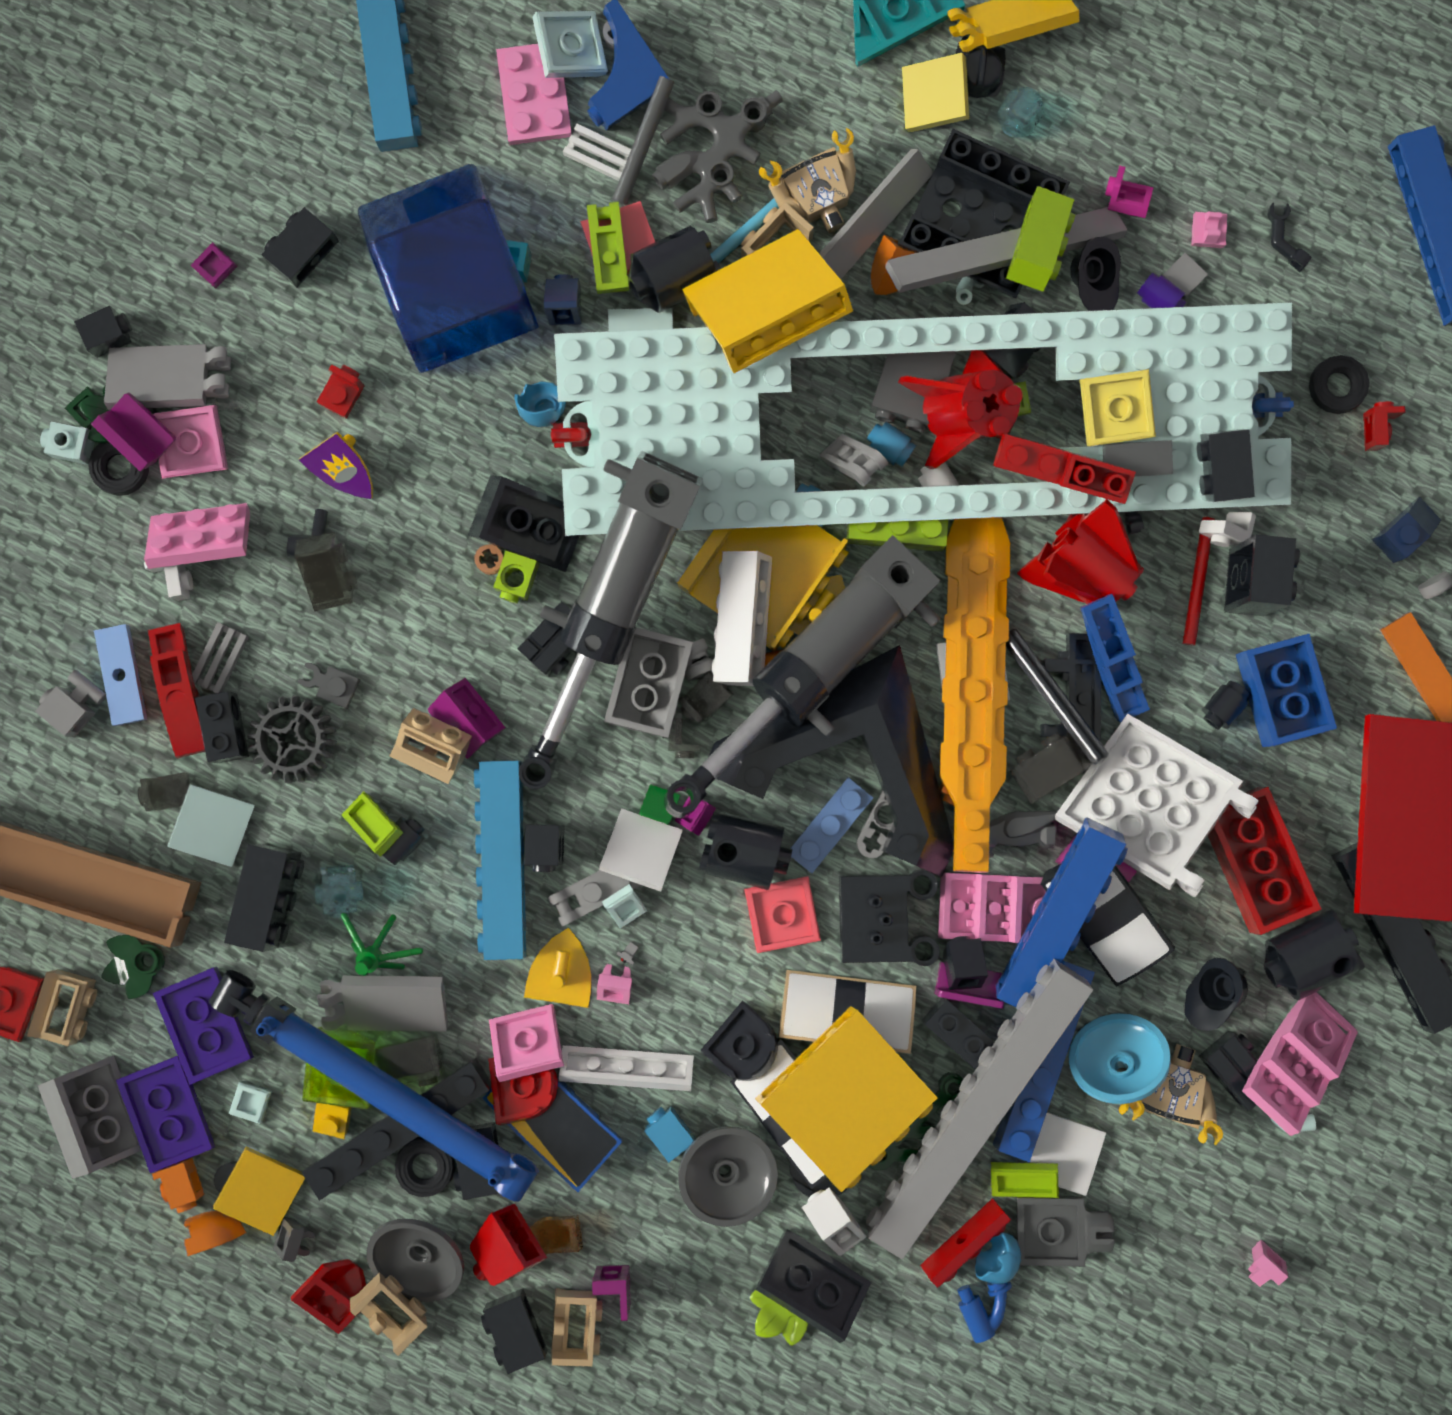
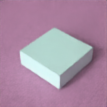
[602,884,647,929]
[229,1081,272,1124]

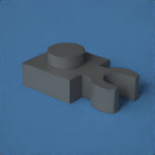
[297,663,361,709]

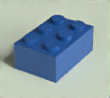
[1235,634,1337,748]

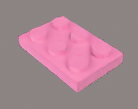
[496,44,572,145]
[144,503,250,569]

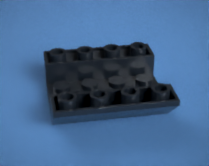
[899,129,1070,299]

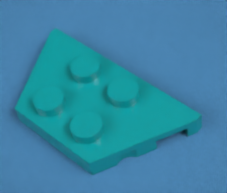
[853,0,965,67]

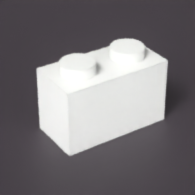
[802,1188,867,1256]

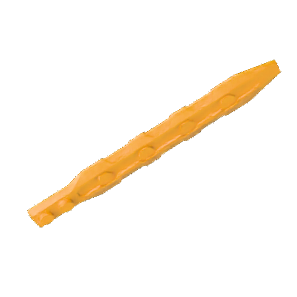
[940,517,1010,873]

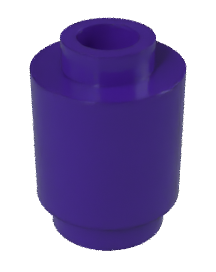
[1137,273,1187,308]

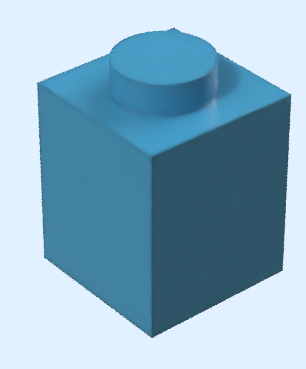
[644,1106,696,1163]

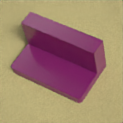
[91,392,176,471]
[428,678,506,759]
[934,961,1005,1009]
[592,1265,631,1321]

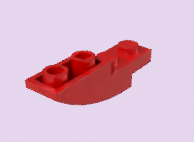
[993,433,1136,504]
[148,623,205,759]

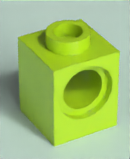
[493,551,539,604]

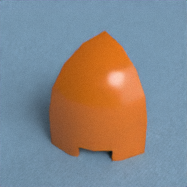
[871,235,915,295]
[184,1211,246,1256]

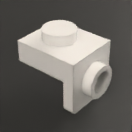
[1199,512,1256,547]
[144,562,193,601]

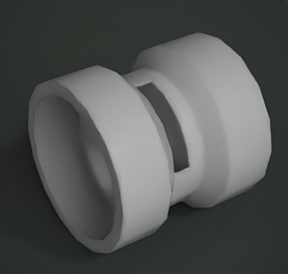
[685,639,713,681]

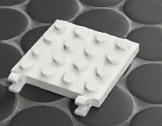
[1055,714,1258,897]

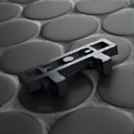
[1040,633,1101,764]

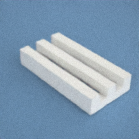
[563,124,631,181]

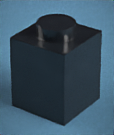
[74,305,132,358]
[942,936,988,990]

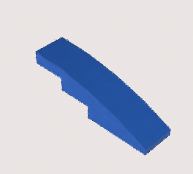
[1081,594,1150,723]

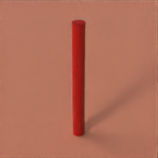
[1182,517,1215,646]

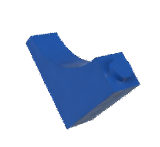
[587,0,669,131]

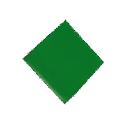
[639,784,681,825]

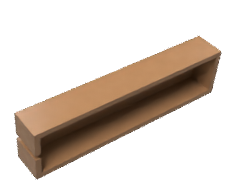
[0,821,202,948]

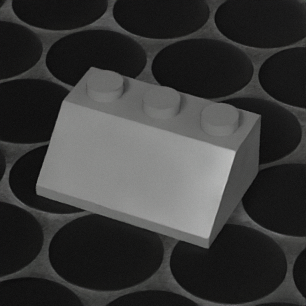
[604,627,693,738]
[38,1055,142,1179]

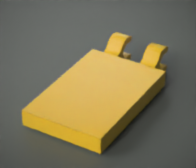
[947,0,1079,52]

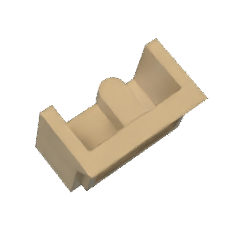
[741,202,814,258]
[390,708,472,784]
[27,969,97,1046]
[350,1272,428,1356]
[551,1288,602,1367]

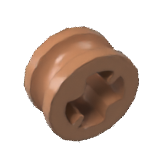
[475,544,504,575]

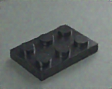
[755,1229,872,1344]

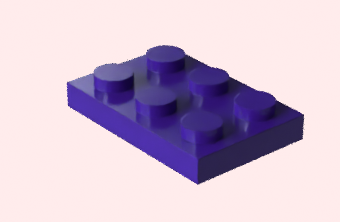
[153,966,254,1085]
[116,1056,216,1173]

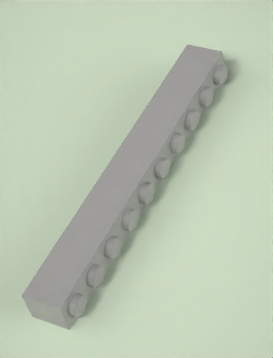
[866,959,1093,1259]

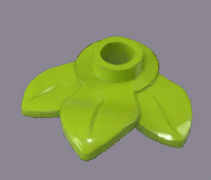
[750,1290,808,1346]

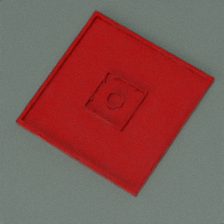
[1354,714,1452,922]

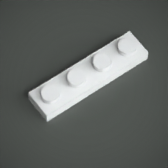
[559,1045,694,1091]

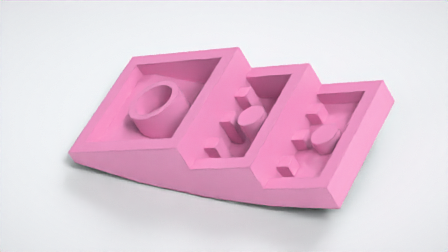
[938,872,1046,943]
[1242,992,1358,1136]

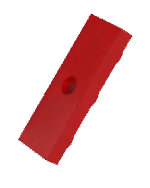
[920,1198,1011,1288]

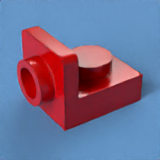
[317,364,365,419]
[1363,401,1406,451]

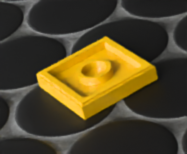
[213,1146,305,1236]

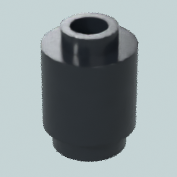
[1202,680,1250,730]
[382,816,425,865]

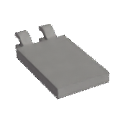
[104,344,231,410]
[317,975,448,1032]

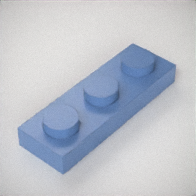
[790,777,873,874]

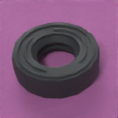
[1309,355,1370,414]
[88,443,149,496]
[395,1137,455,1197]

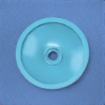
[1069,1013,1171,1104]

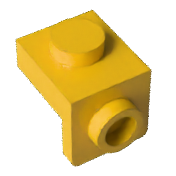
[312,1081,357,1139]

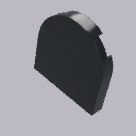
[700,1000,778,1081]

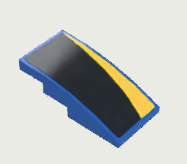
[483,1076,623,1192]

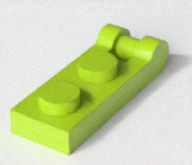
[587,201,629,294]

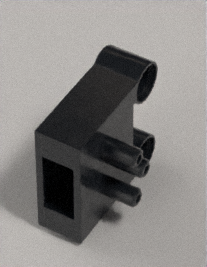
[839,870,940,966]

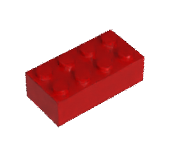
[1208,787,1322,935]

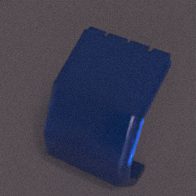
[357,164,539,373]

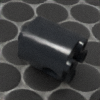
[628,226,721,313]
[699,811,793,890]
[1263,909,1365,1000]

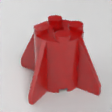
[898,350,1023,469]
[1017,499,1144,604]

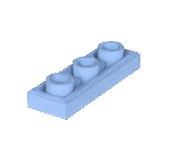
[94,624,148,726]

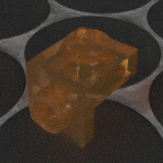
[530,1215,583,1255]

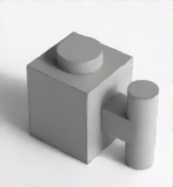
[35,670,106,738]

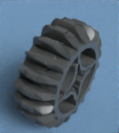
[247,695,337,784]

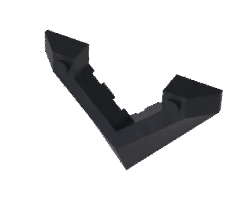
[709,645,954,877]

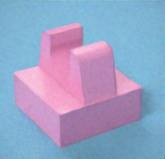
[1191,211,1227,248]
[597,964,632,1005]
[1248,1240,1288,1287]

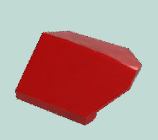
[290,1259,366,1334]

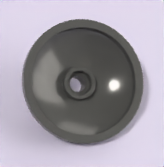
[678,1126,778,1227]
[366,1219,464,1302]

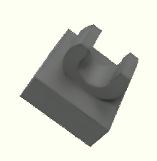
[273,1217,315,1262]

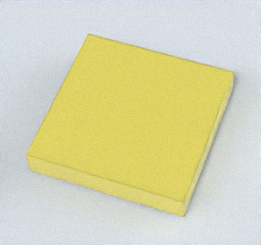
[902,53,969,132]
[1080,369,1156,446]

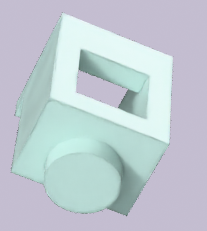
[40,422,95,465]

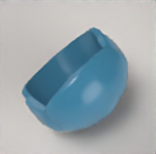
[514,381,566,427]
[975,1232,1021,1284]

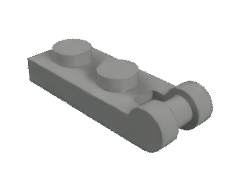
[819,434,888,487]
[547,870,641,927]

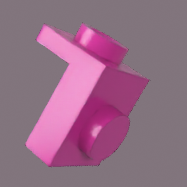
[1105,165,1154,218]

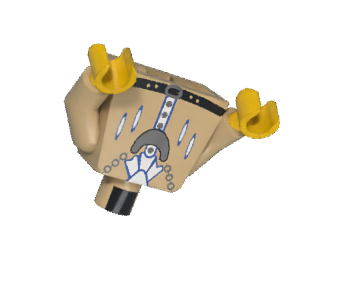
[759,127,856,233]
[1119,1044,1223,1146]

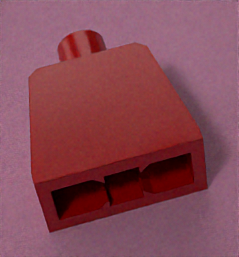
[470,1203,547,1286]

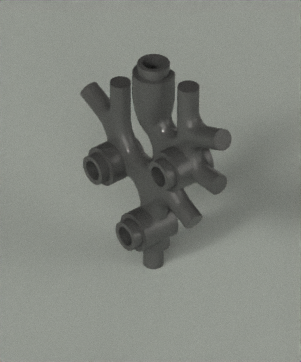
[652,90,783,223]

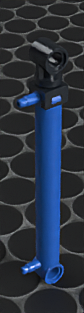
[208,970,539,1202]

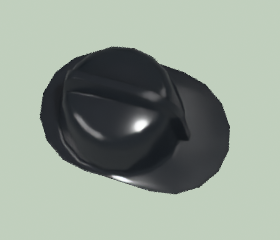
[955,36,1006,98]
[1070,237,1121,311]
[1184,957,1248,1031]

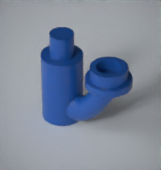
[957,1281,1012,1343]

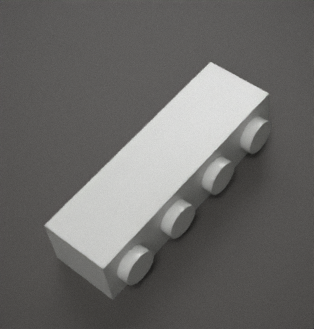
[712,551,772,686]

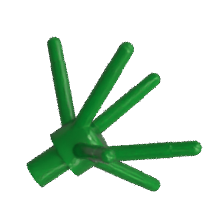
[341,913,423,976]

